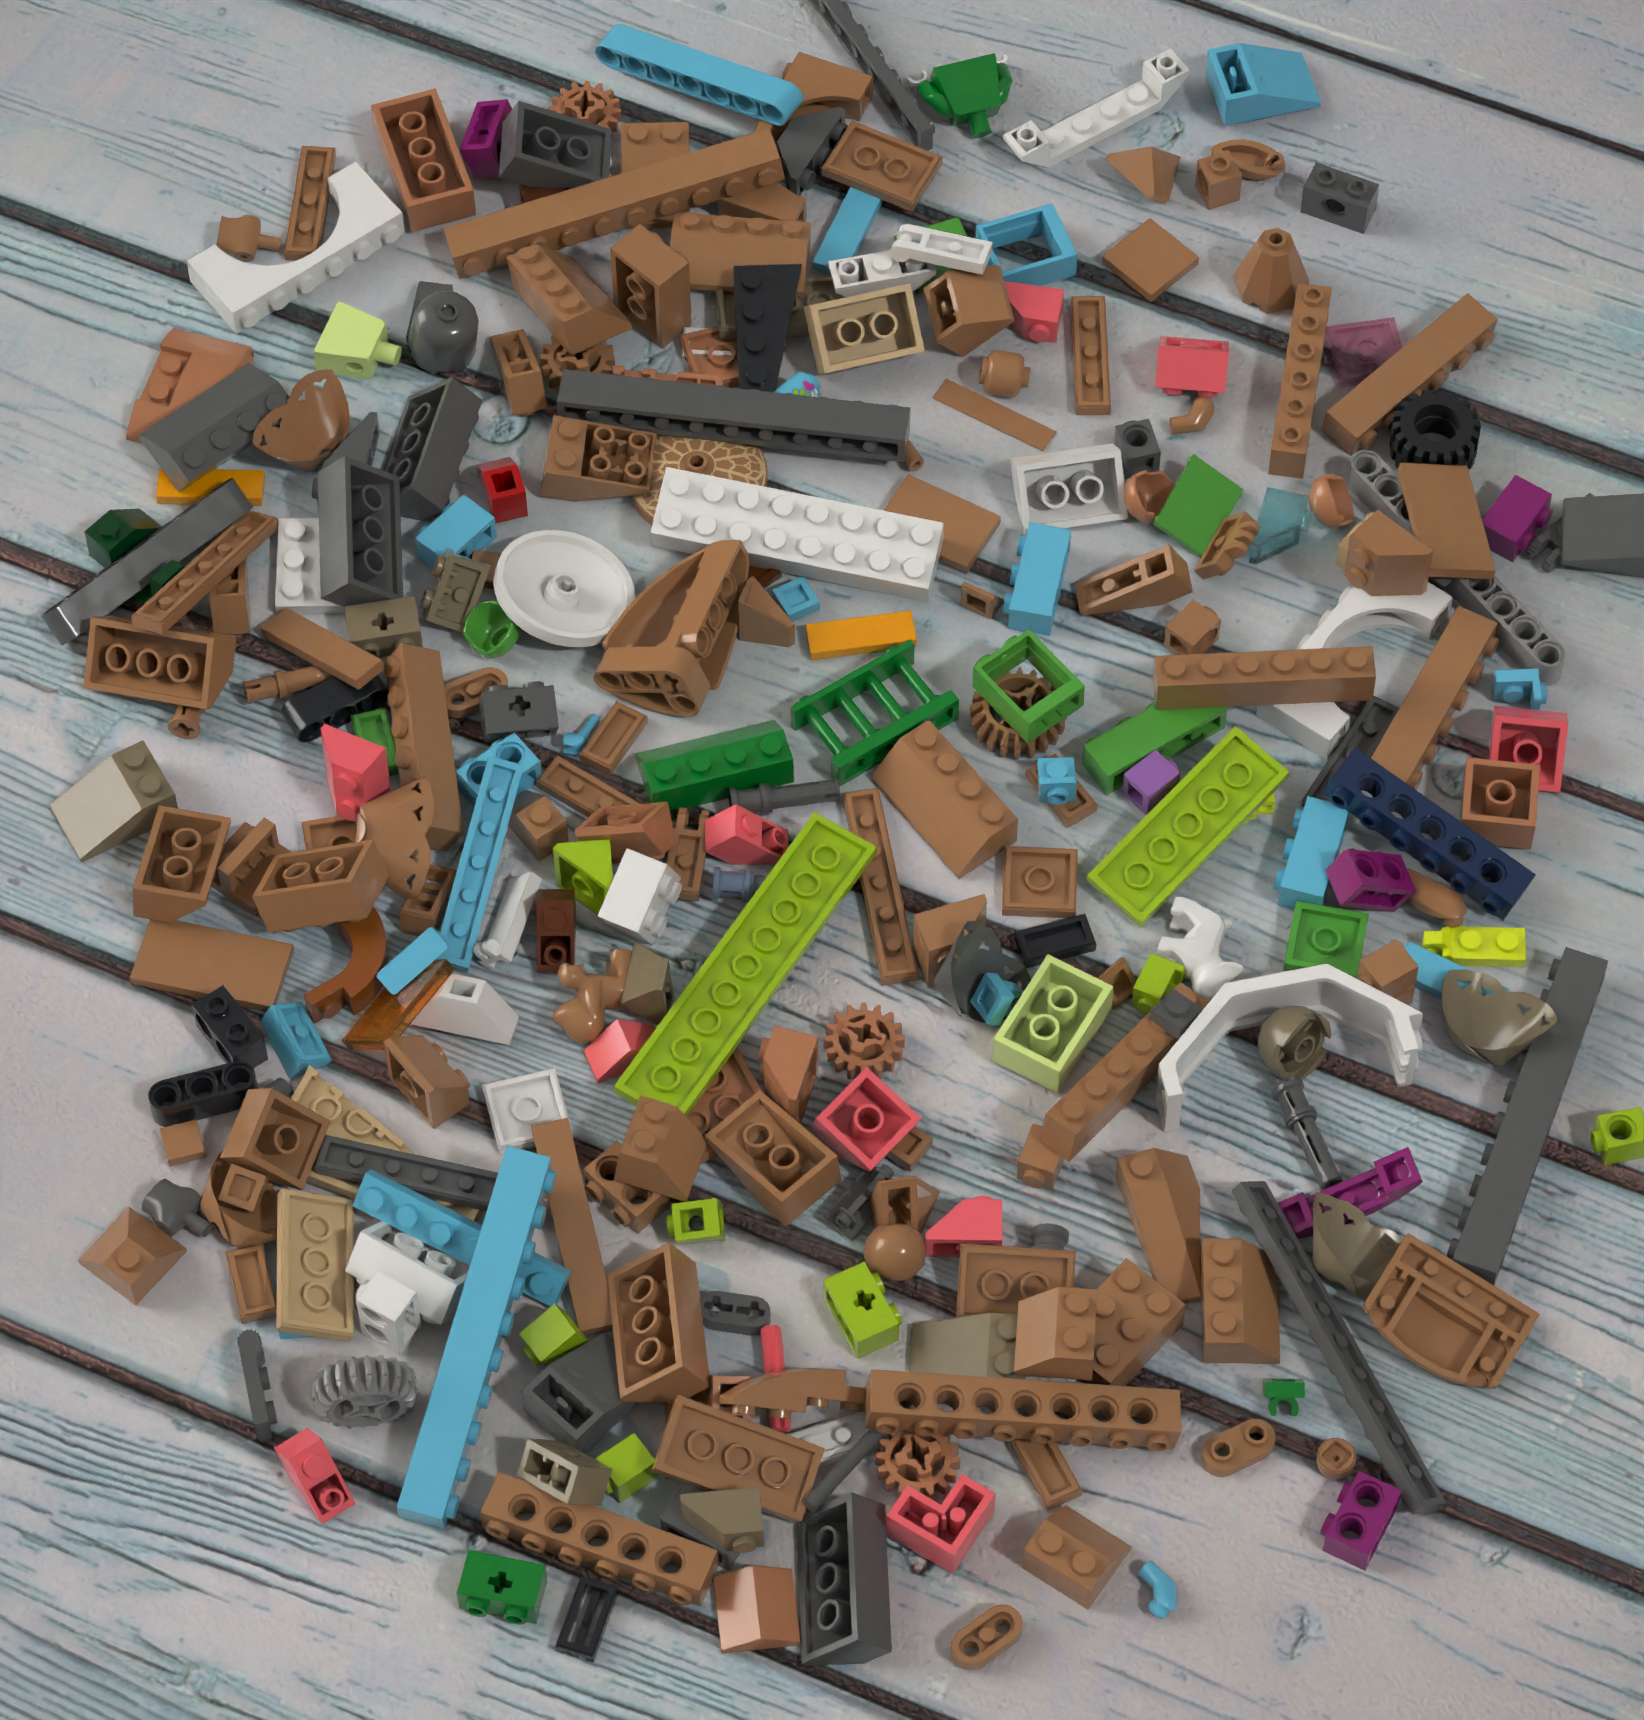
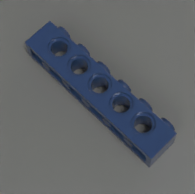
[1323,748,1536,921]

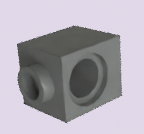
[1114,419,1161,479]

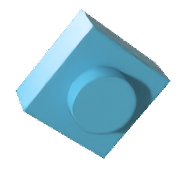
[772,576,820,622]

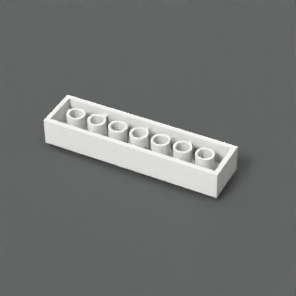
[650,467,944,602]

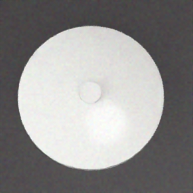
[493,530,635,647]

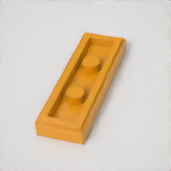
[156,468,265,506]
[805,610,917,660]

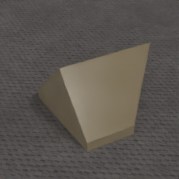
[621,940,674,1025]

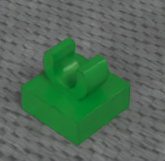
[1263,1378,1305,1416]

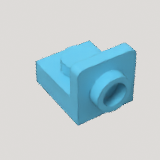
[1491,668,1547,710]
[1037,757,1077,805]

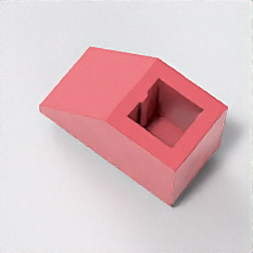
[705,804,788,865]
[274,1428,356,1524]

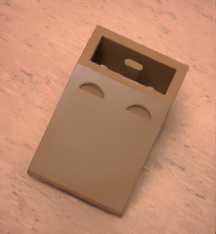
[540,415,657,502]

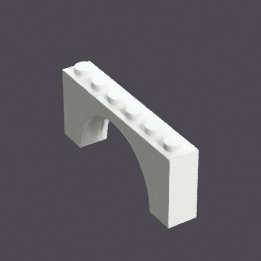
[187,161,405,334]
[1256,582,1453,760]

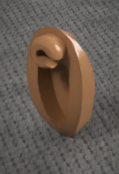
[1211,139,1286,180]
[1407,868,1466,928]

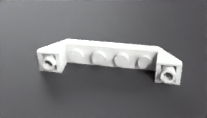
[1003,48,1190,168]

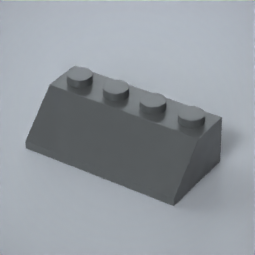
[138,363,289,492]
[382,377,482,521]
[318,456,403,607]
[796,1492,892,1666]

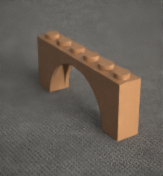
[715,52,873,222]

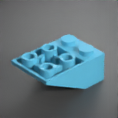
[1206,43,1321,126]

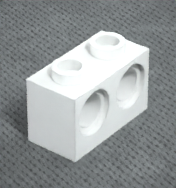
[355,1270,422,1356]

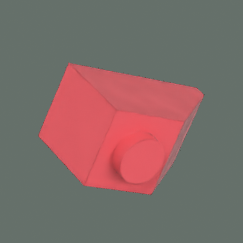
[1004,281,1064,343]
[925,1196,1002,1257]

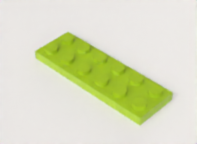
[1087,726,1290,928]

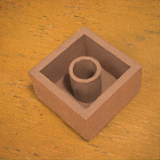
[1459,757,1540,850]

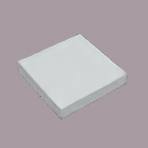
[482,1068,573,1155]

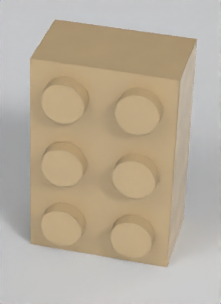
[803,283,925,374]

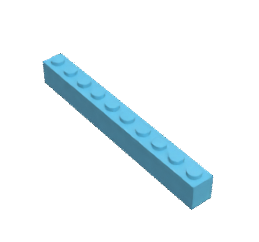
[397,1146,557,1529]

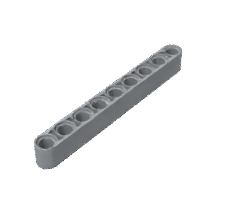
[1348,450,1565,686]

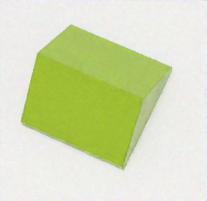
[553,839,613,916]

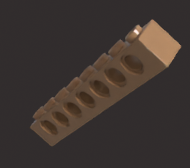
[865,1369,1182,1452]

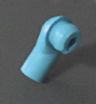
[1138,1561,1177,1619]

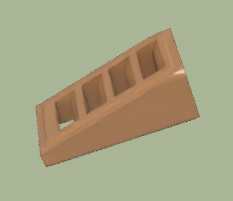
[399,864,457,936]

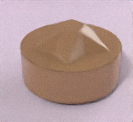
[1316,1438,1356,1479]

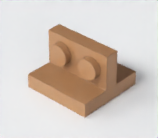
[212,817,291,917]

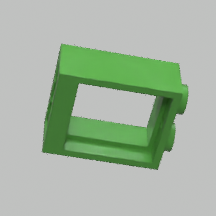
[972,629,1085,744]

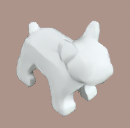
[1157,897,1244,1002]

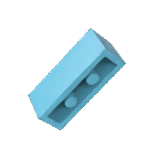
[1003,522,1071,636]
[1274,796,1349,909]

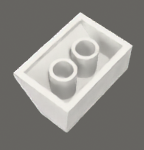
[1010,443,1128,534]
[345,1221,470,1325]

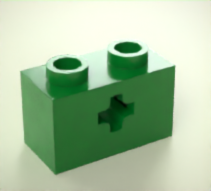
[457,1550,548,1625]

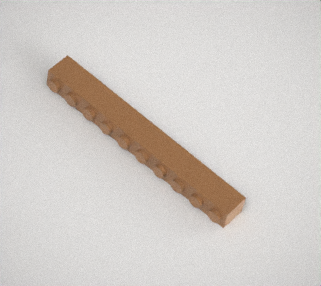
[443,128,785,279]

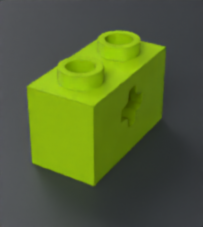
[823,1261,902,1359]

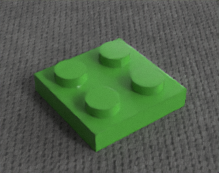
[1283,901,1369,979]

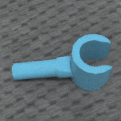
[563,714,599,756]

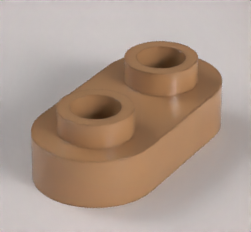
[444,667,509,718]
[1201,1419,1276,1477]
[951,1604,1023,1670]

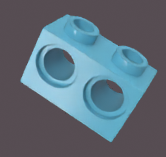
[456,733,542,807]

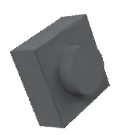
[1149,989,1203,1040]

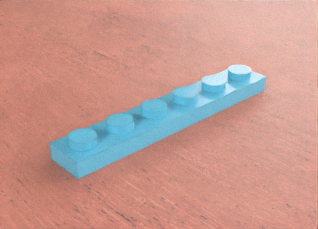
[432,756,524,972]
[352,1169,571,1307]

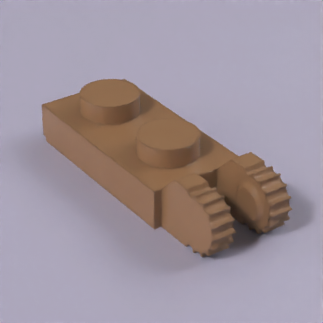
[667,807,711,901]

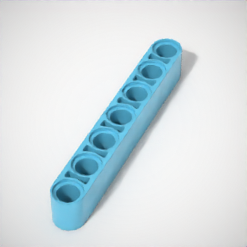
[595,24,803,126]

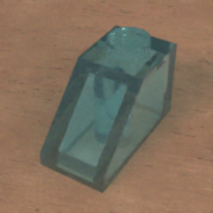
[1249,487,1313,565]

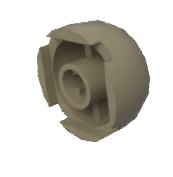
[1257,1006,1331,1081]

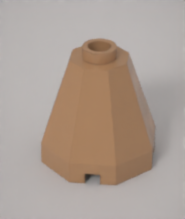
[1234,228,1309,314]

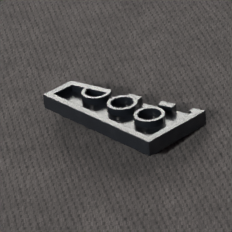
[733,264,802,392]

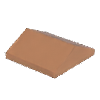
[713,1565,801,1654]

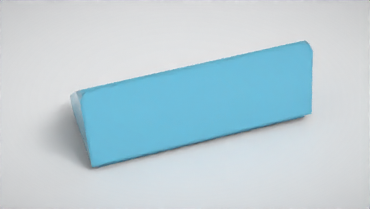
[376,927,448,995]
[261,1002,332,1079]

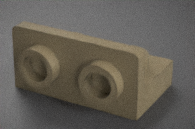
[420,548,490,633]

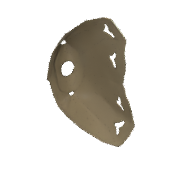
[1441,970,1558,1066]
[1313,1192,1403,1300]

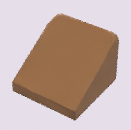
[961,581,1003,619]

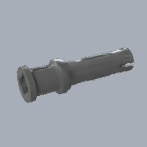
[728,778,840,816]
[1271,1078,1343,1190]

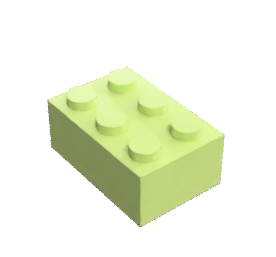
[992,954,1114,1093]

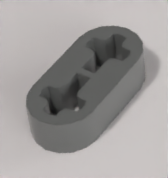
[700,1291,771,1336]

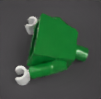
[908,53,1013,138]

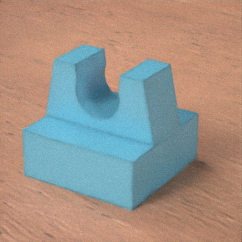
[970,973,1022,1026]

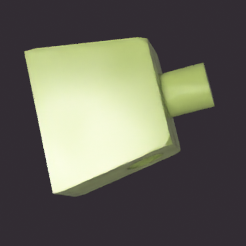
[314,301,402,379]

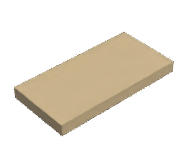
[276,1188,354,1342]

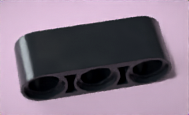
[281,675,389,743]
[148,1061,259,1127]

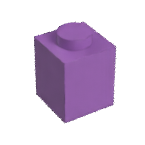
[1122,750,1181,815]

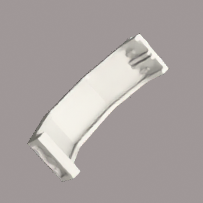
[1155,964,1423,1132]

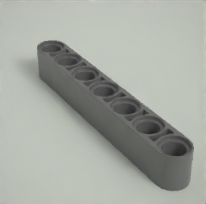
[41,478,253,645]

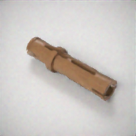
[243,665,335,704]

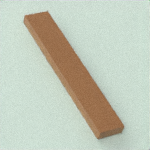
[131,510,278,634]
[843,787,918,986]
[531,1118,613,1335]

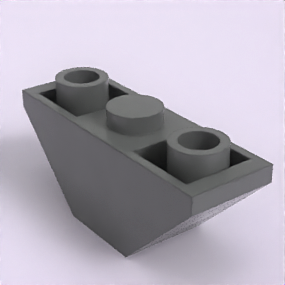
[777,107,848,196]

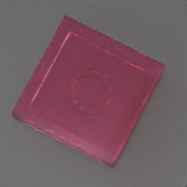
[1326,317,1402,388]

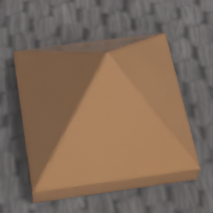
[1098,957,1137,1010]

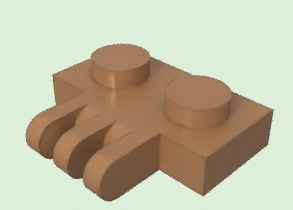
[1194,511,1261,580]

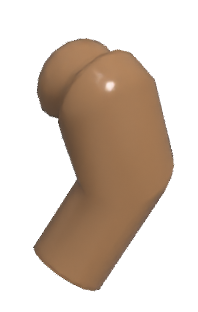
[1169,396,1214,435]

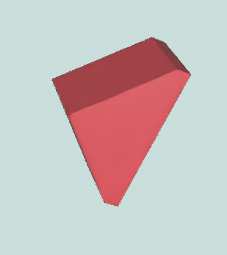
[584,1019,655,1084]

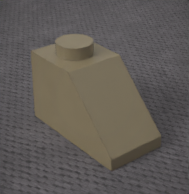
[680,1487,764,1553]

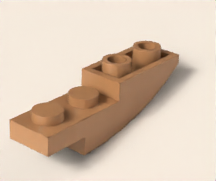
[718,1368,865,1419]

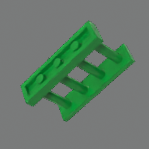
[791,639,959,787]

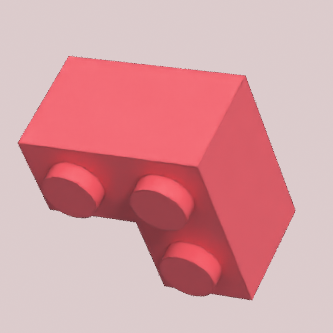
[886,1474,996,1574]

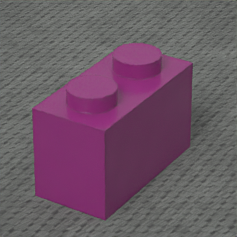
[1482,475,1553,562]

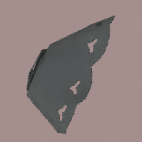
[933,921,1031,1023]

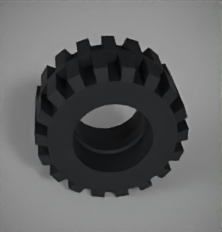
[1389,389,1481,469]

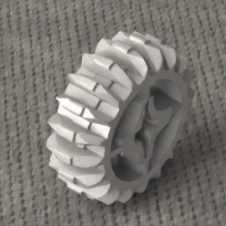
[312,1355,418,1429]

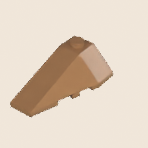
[1116,1148,1201,1304]

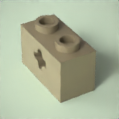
[344,596,423,658]
[517,1439,612,1506]

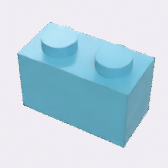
[415,495,497,569]

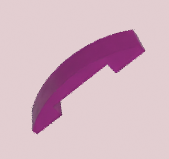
[1278,1147,1423,1239]

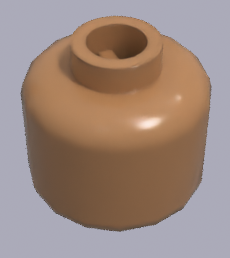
[979,350,1031,398]

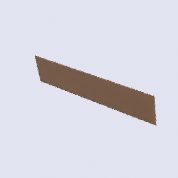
[932,379,1057,451]

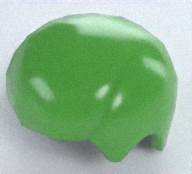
[463,601,520,658]

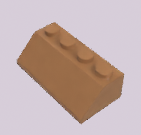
[670,212,811,298]
[506,244,633,355]
[83,616,236,710]
[871,720,1018,879]
[607,1242,710,1403]

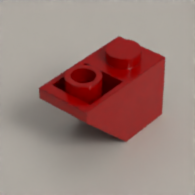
[476,457,528,524]

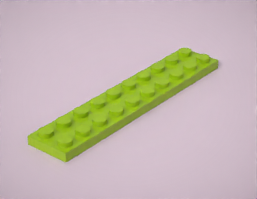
[614,812,877,1117]

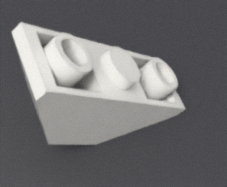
[828,250,936,297]
[401,973,519,1045]

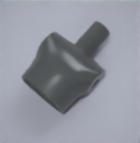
[142,1179,212,1237]

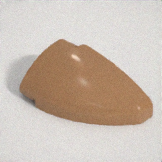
[593,540,749,717]

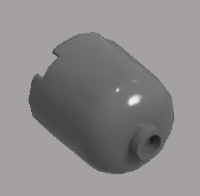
[408,291,479,374]

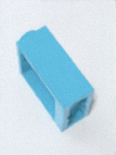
[976,203,1077,286]

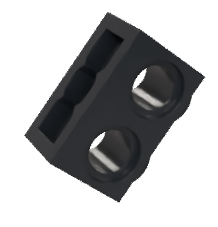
[192,985,268,1069]

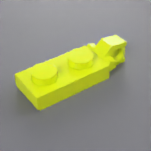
[1422,926,1526,967]

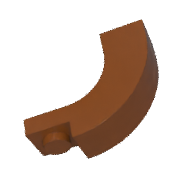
[304,906,389,1023]

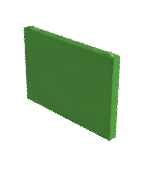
[1153,454,1244,558]

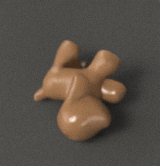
[553,949,639,1045]

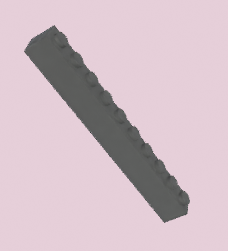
[557,369,910,462]
[1447,947,1608,1286]

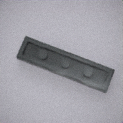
[1301,695,1399,807]

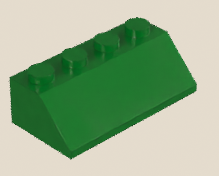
[635,720,794,813]

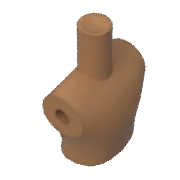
[216,215,281,262]

